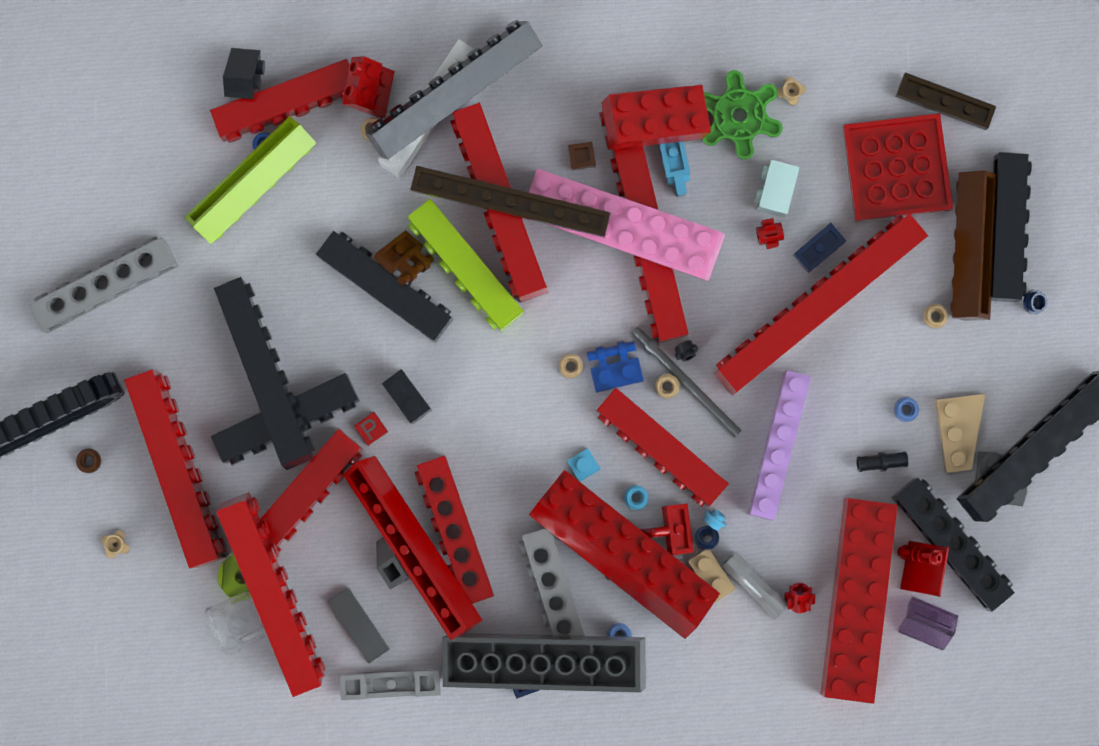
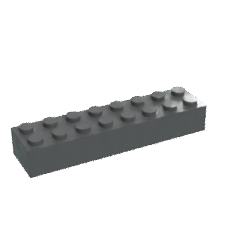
[442,633,646,693]

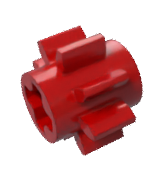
[756,218,784,249]
[784,583,816,614]

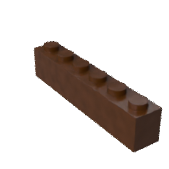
[950,170,997,321]

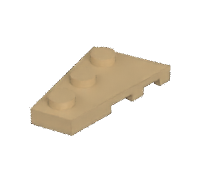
[935,394,985,473]

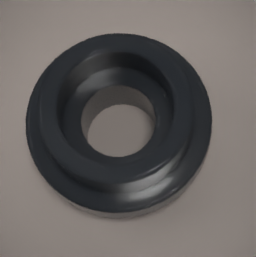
[674,340,698,362]

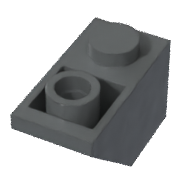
[376,537,410,589]

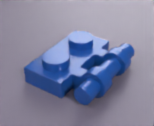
[587,341,644,393]

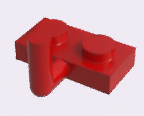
[640,503,694,555]

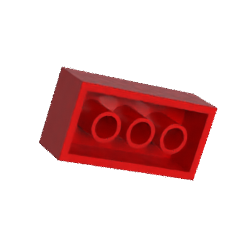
[601,85,711,150]

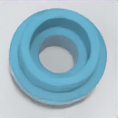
[624,485,649,510]
[703,508,727,531]

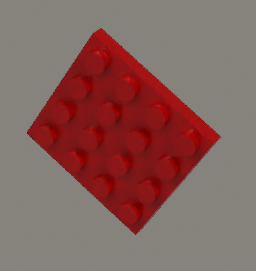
[842,113,953,222]

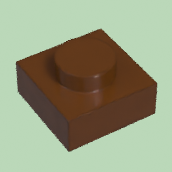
[568,142,596,170]

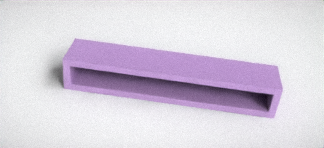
[748,370,811,521]

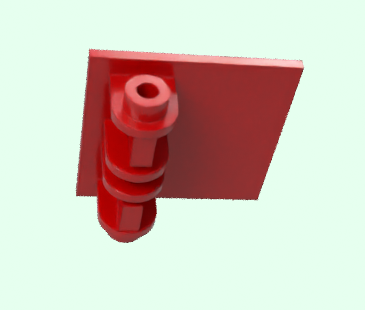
[897,541,949,597]

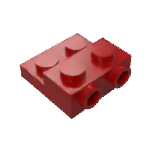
[342,56,395,118]

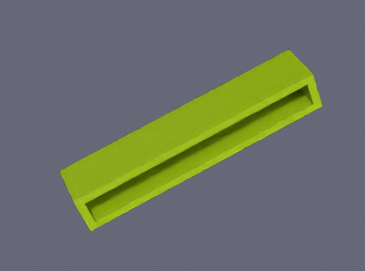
[184,116,316,244]
[407,199,524,332]

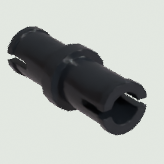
[856,451,909,472]

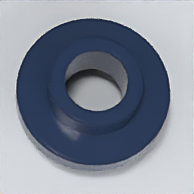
[1023,290,1047,314]
[694,526,719,550]

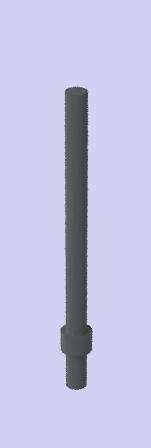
[632,327,742,437]

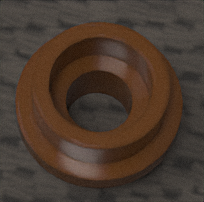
[76,449,102,473]

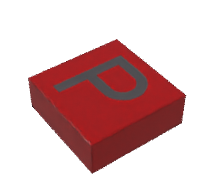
[354,412,388,446]

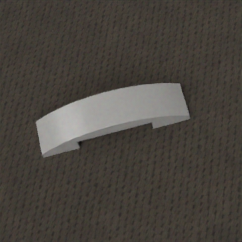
[340,670,441,700]

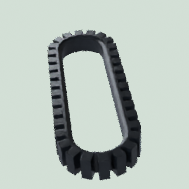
[0,372,125,459]

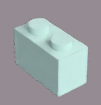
[754,160,800,218]

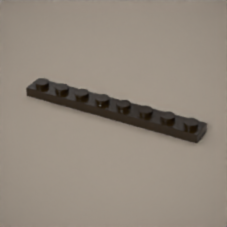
[410,166,611,238]

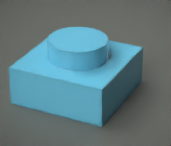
[567,448,600,481]

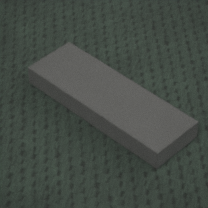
[328,588,390,663]

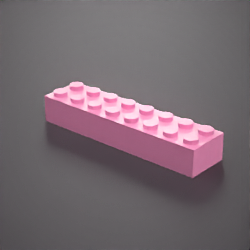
[529,168,725,281]

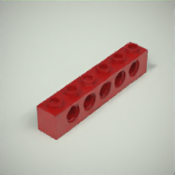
[414,455,495,604]

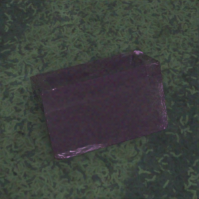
[898,596,958,650]

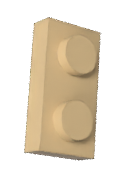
[687,550,735,603]

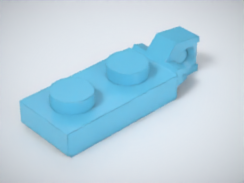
[658,141,690,197]

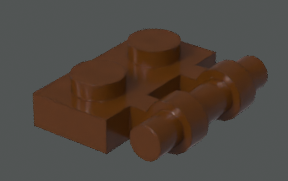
[374,230,434,285]

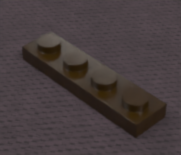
[895,72,996,130]

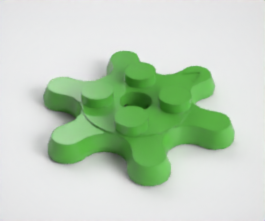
[702,70,783,160]

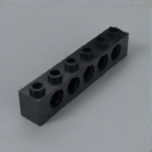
[891,478,1015,612]

